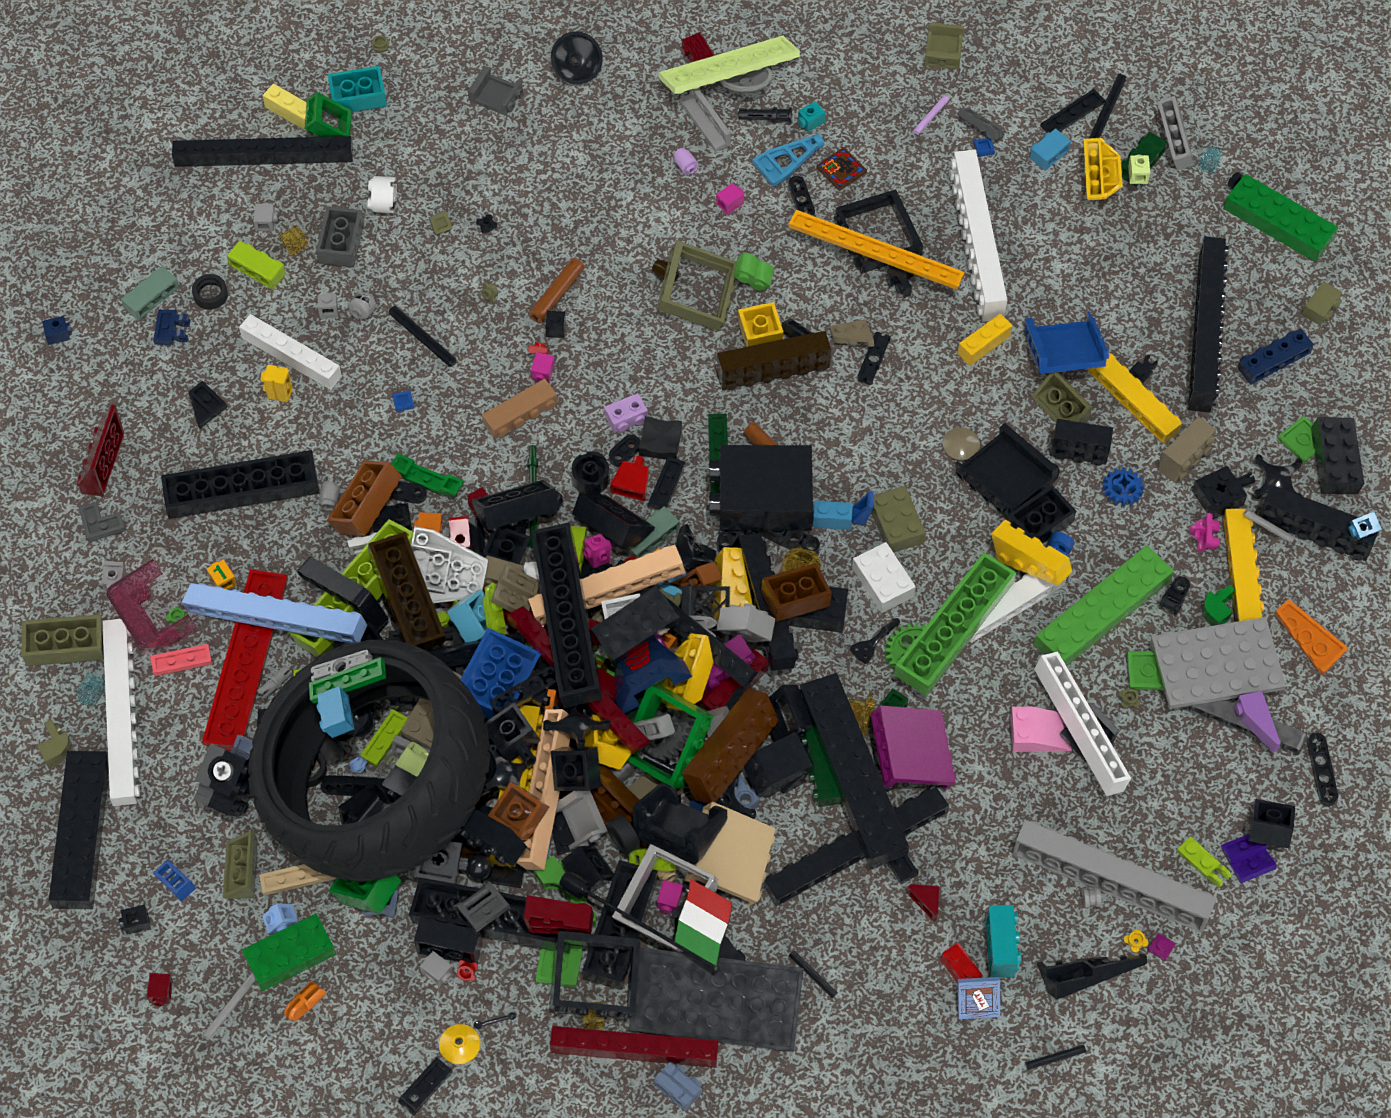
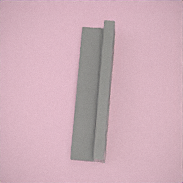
[679,88,731,152]

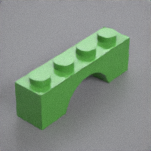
[533,855,597,929]

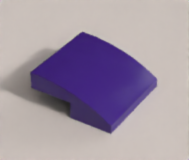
[1221,834,1277,884]

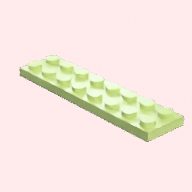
[659,36,800,94]

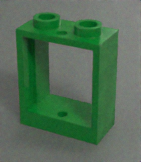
[304,92,352,137]

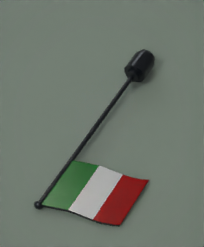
[559,871,732,972]

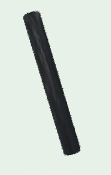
[1089,73,1126,139]
[389,306,457,367]

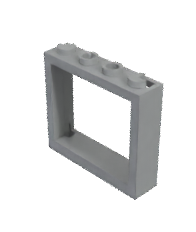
[612,844,719,953]

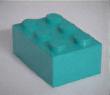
[327,66,387,112]
[985,905,1021,978]

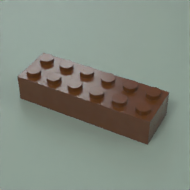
[682,688,779,804]

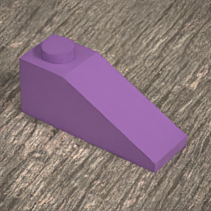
[1235,691,1281,753]

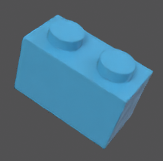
[1030,128,1071,171]
[813,501,853,530]
[317,686,354,738]

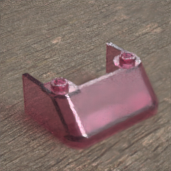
[106,559,198,648]

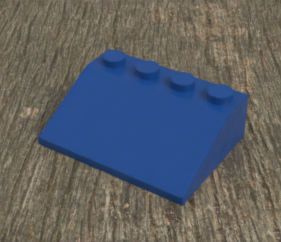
[460,628,541,719]

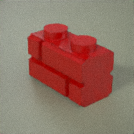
[940,943,983,984]

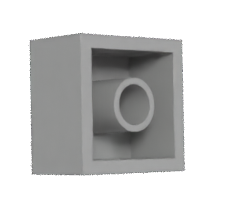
[717,604,775,642]

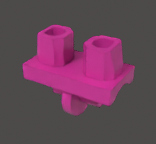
[1189,513,1220,552]

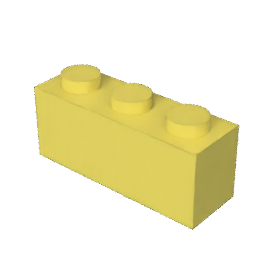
[263,84,308,131]

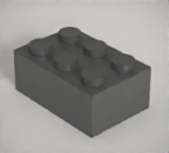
[316,206,364,267]

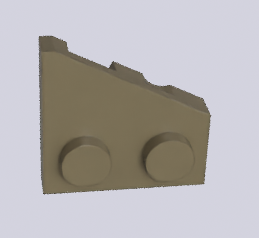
[830,320,874,347]

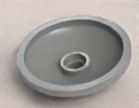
[720,67,772,93]

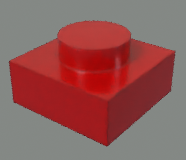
[528,341,550,355]

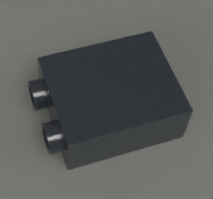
[709,445,813,531]

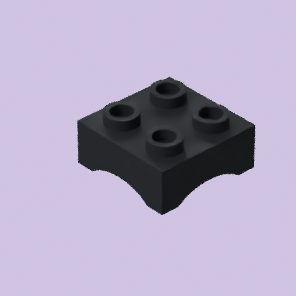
[639,416,682,459]

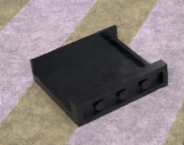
[955,423,1058,517]

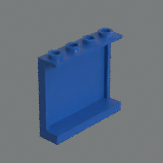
[1024,311,1109,374]

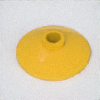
[439,1024,480,1064]

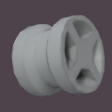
[1081,887,1102,908]

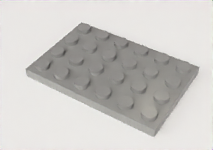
[1151,617,1286,709]

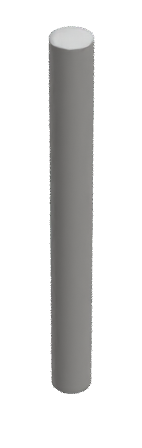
[202,973,256,1040]

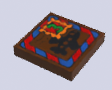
[816,147,867,191]

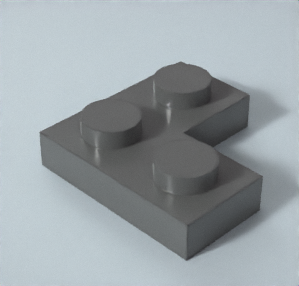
[78,501,126,542]

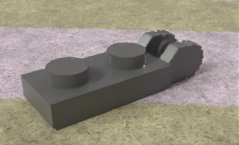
[957,108,1005,140]

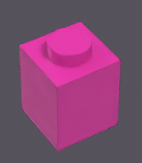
[716,183,744,215]
[531,352,555,383]
[657,880,683,915]

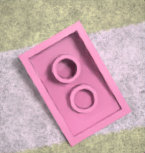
[1010,706,1072,752]

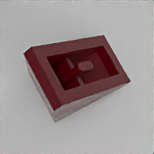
[906,884,939,922]

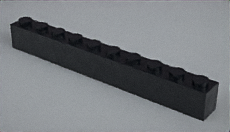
[172,136,353,167]
[764,786,949,907]

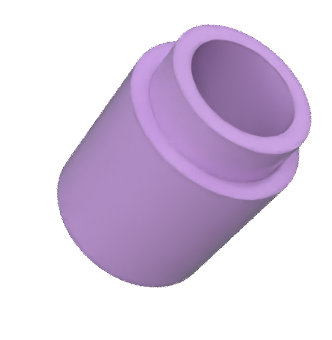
[674,148,698,174]

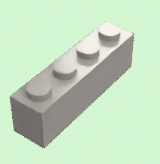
[1157,96,1195,170]

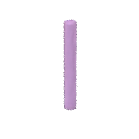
[913,95,949,135]

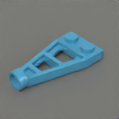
[752,134,825,187]

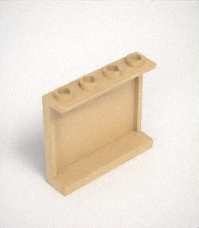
[685,802,775,906]

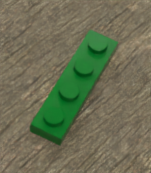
[309,657,386,704]

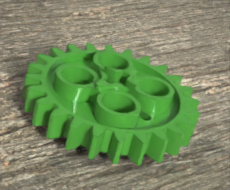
[884,622,926,674]

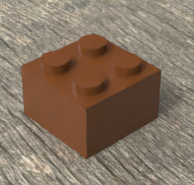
[488,782,550,841]

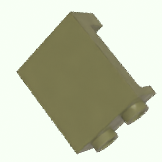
[924,23,964,70]

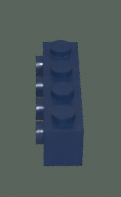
[1238,328,1314,385]

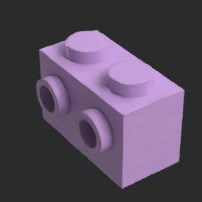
[604,393,648,433]

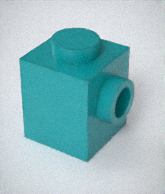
[797,101,826,132]

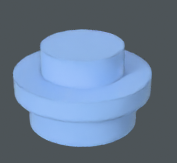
[348,756,368,774]

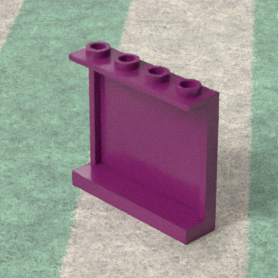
[871,706,956,790]

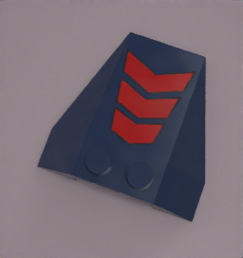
[615,639,692,714]

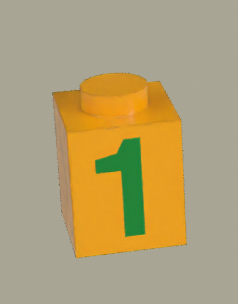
[207,559,237,590]

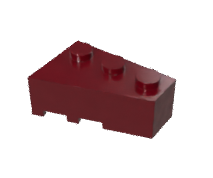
[524,895,594,934]

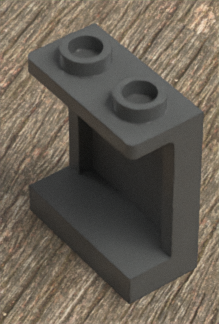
[468,65,524,116]

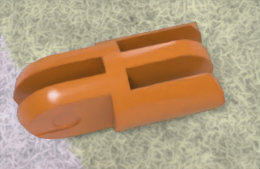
[284,980,326,1021]

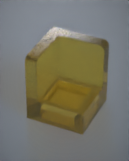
[279,225,309,257]
[583,1001,605,1030]

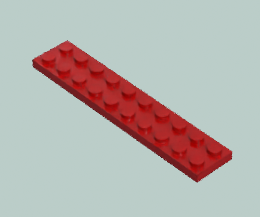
[202,569,288,746]

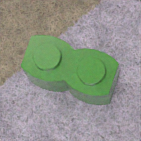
[733,252,774,291]

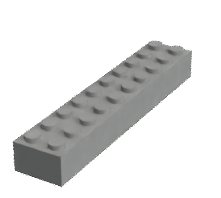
[1013,820,1217,933]

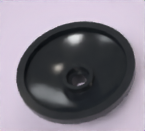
[550,31,603,84]

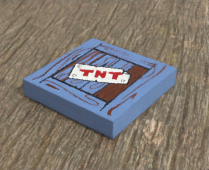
[958,977,1000,1019]

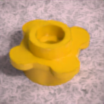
[1124,929,1149,953]

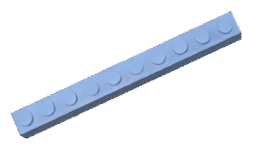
[182,583,367,644]

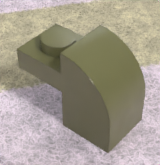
[37,719,72,769]

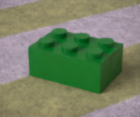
[328,875,401,914]

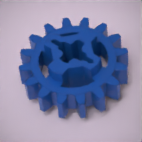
[1102,467,1144,507]

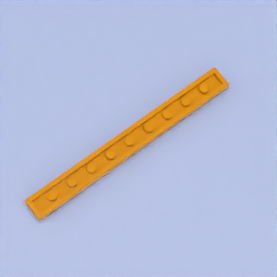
[789,210,965,290]

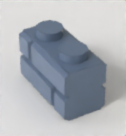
[654,1062,702,1112]

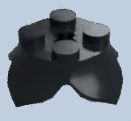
[674,524,717,570]
[329,704,375,742]

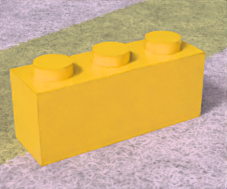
[958,313,1013,366]

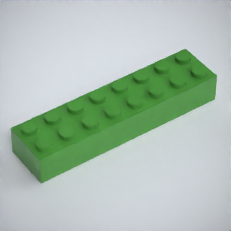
[1034,545,1174,666]
[894,552,1016,696]

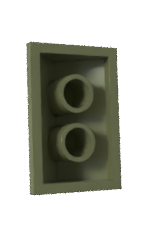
[1031,372,1092,423]
[223,831,258,899]

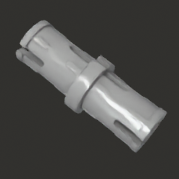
[257,665,293,700]

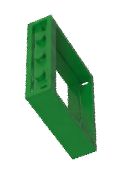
[627,684,714,788]

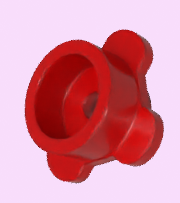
[456,960,478,981]

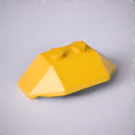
[1084,138,1123,200]
[664,633,713,711]

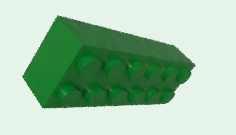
[1223,174,1338,262]

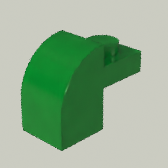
[1202,585,1235,626]

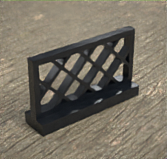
[681,586,730,644]

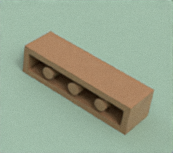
[482,378,558,439]

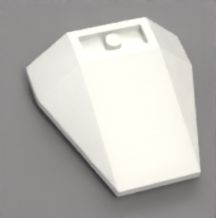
[411,526,488,603]

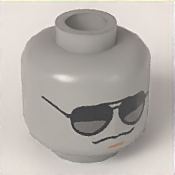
[349,292,376,319]

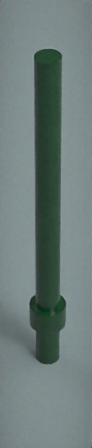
[527,445,539,548]

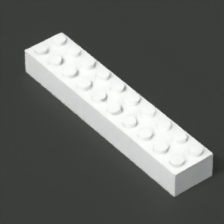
[949,150,1007,322]

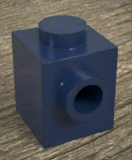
[42,316,72,345]

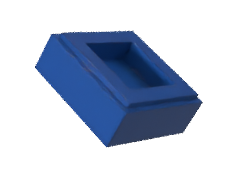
[973,138,995,157]
[392,390,414,412]

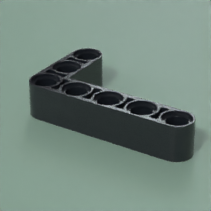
[717,530,820,560]
[296,556,389,632]

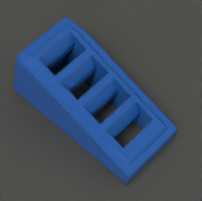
[852,490,874,526]
[153,859,196,902]

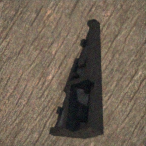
[1037,954,1147,1000]

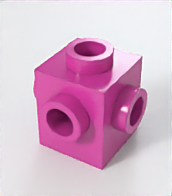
[583,533,612,568]

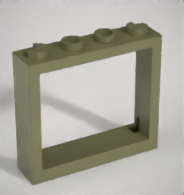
[656,240,736,330]

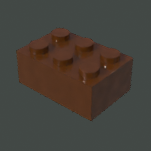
[761,563,832,622]

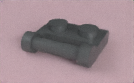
[455,881,510,932]

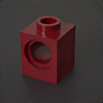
[147,973,173,1007]

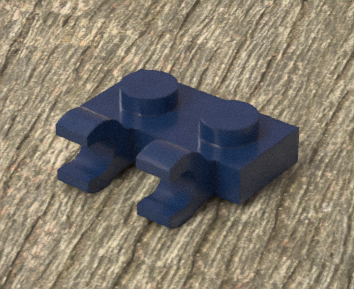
[153,309,191,345]

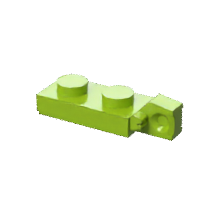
[482,583,507,635]

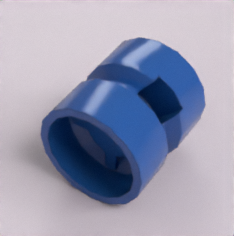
[1046,532,1075,557]

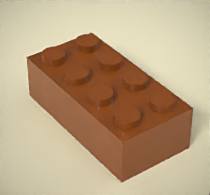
[326,461,402,536]

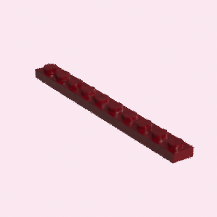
[507,606,649,754]

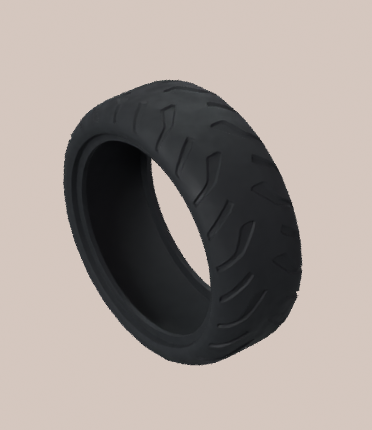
[248,640,490,881]

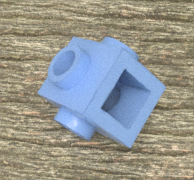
[262,904,298,934]

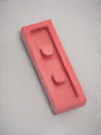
[150,644,212,676]

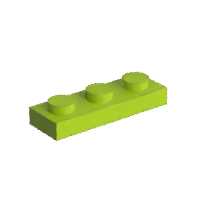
[360,709,408,768]

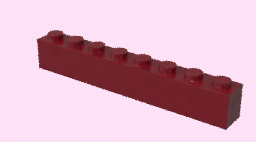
[550,1026,719,1068]

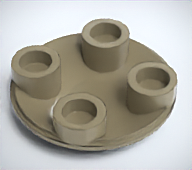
[942,427,980,460]

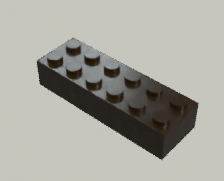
[717,331,831,390]
[368,532,446,650]

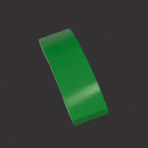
[391,453,464,497]

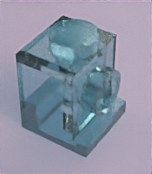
[1198,145,1222,174]
[76,672,105,707]

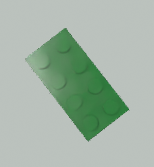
[242,913,336,992]

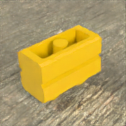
[261,365,293,402]

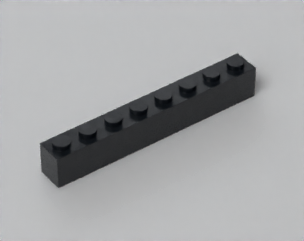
[736,533,799,671]

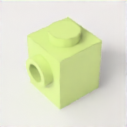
[1128,155,1150,184]

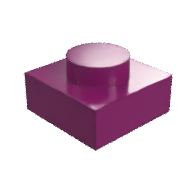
[1148,933,1176,961]

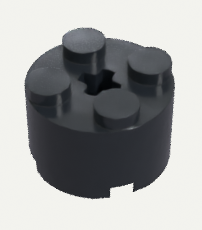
[571,451,610,494]

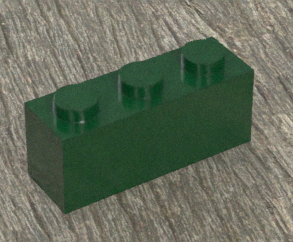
[1121,131,1168,187]

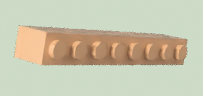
[528,545,685,626]
[516,709,570,870]

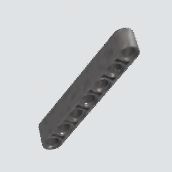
[1181,700,1307,756]

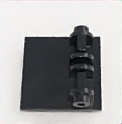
[373,503,412,533]

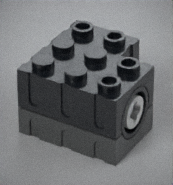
[193,743,251,816]

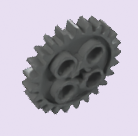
[644,702,695,761]

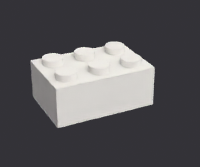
[852,542,916,613]

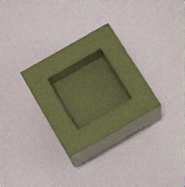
[428,211,452,235]

